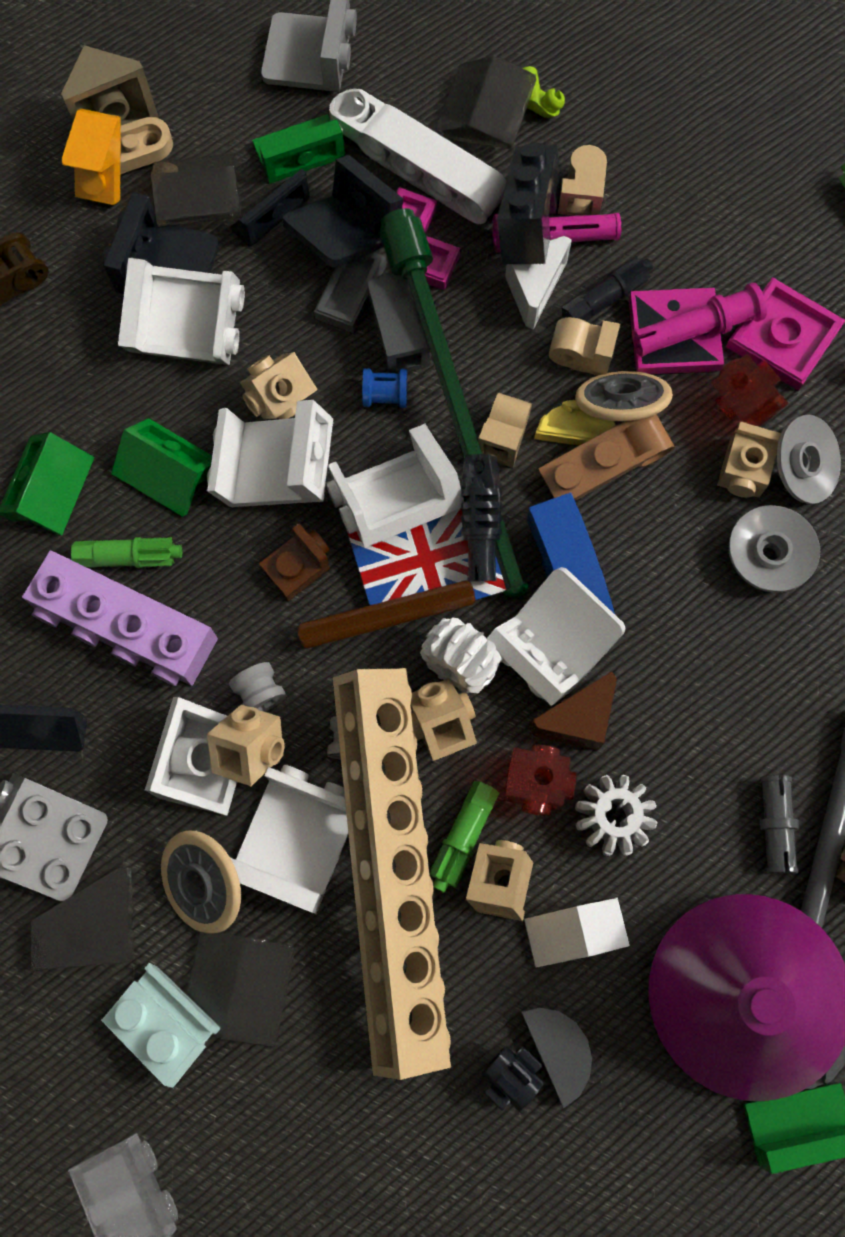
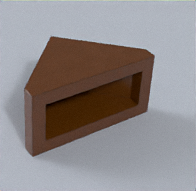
[529,672,617,751]

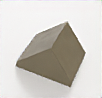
[61,45,159,125]

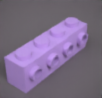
[22,550,218,686]

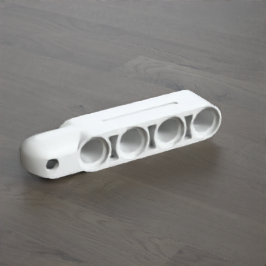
[329,89,507,224]

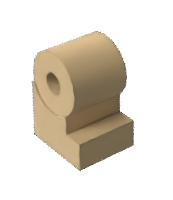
[558,145,607,216]
[549,317,620,375]
[478,393,532,468]

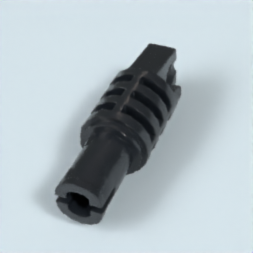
[461,454,502,581]

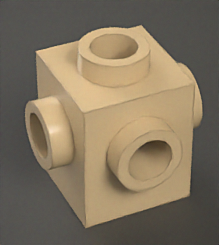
[240,352,318,419]
[410,678,477,761]
[207,705,285,786]

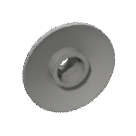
[777,415,841,504]
[729,505,820,593]

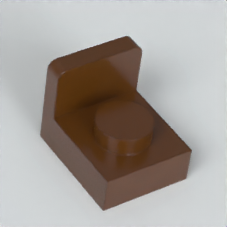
[259,523,330,601]

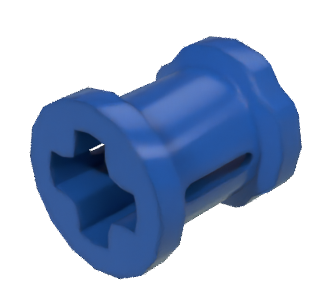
[362,368,407,408]

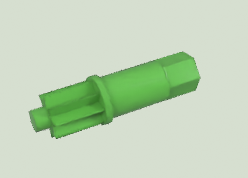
[71,537,182,568]
[429,781,499,893]

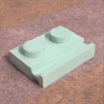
[101,963,221,1088]

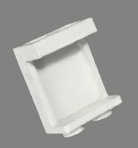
[118,258,245,365]
[326,424,464,548]

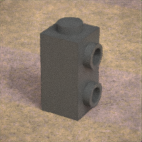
[367,272,430,373]

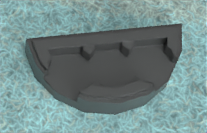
[520,1007,592,1108]

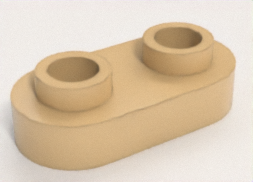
[120,117,173,174]

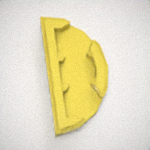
[534,400,616,446]

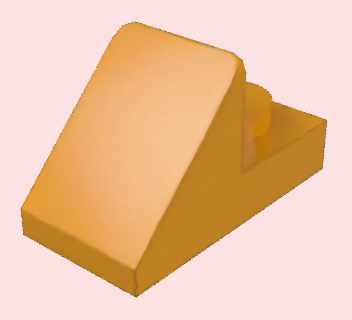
[62,108,121,205]

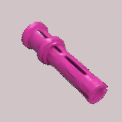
[492,213,621,253]
[632,282,767,357]

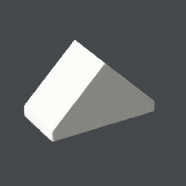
[505,236,572,329]
[524,898,630,968]

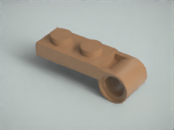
[538,414,675,501]

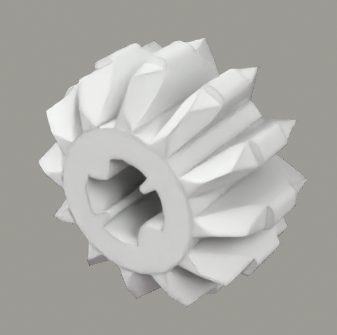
[420,617,502,693]
[575,775,657,856]

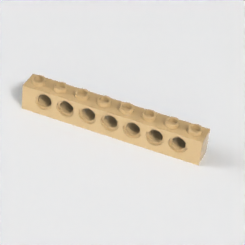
[333,668,451,1080]

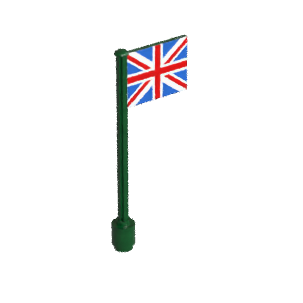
[347,208,528,631]

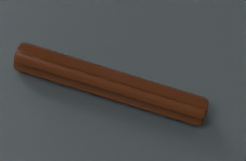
[297,580,475,648]

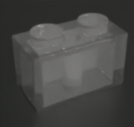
[68,1133,178,1237]

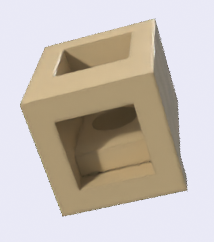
[717,421,781,498]
[466,840,533,921]

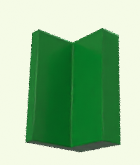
[252,114,345,184]
[111,418,212,517]
[0,432,95,536]
[743,1082,845,1174]

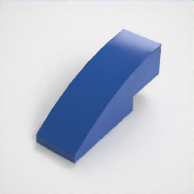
[526,492,615,614]

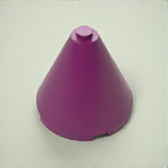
[648,894,845,1101]

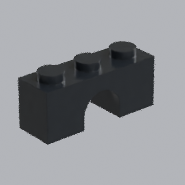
[497,143,560,265]

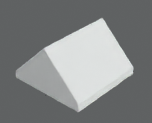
[145,697,237,815]

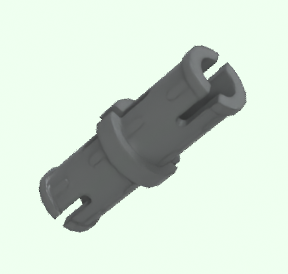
[759,775,799,874]

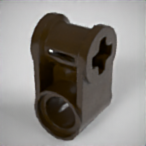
[0,232,49,306]

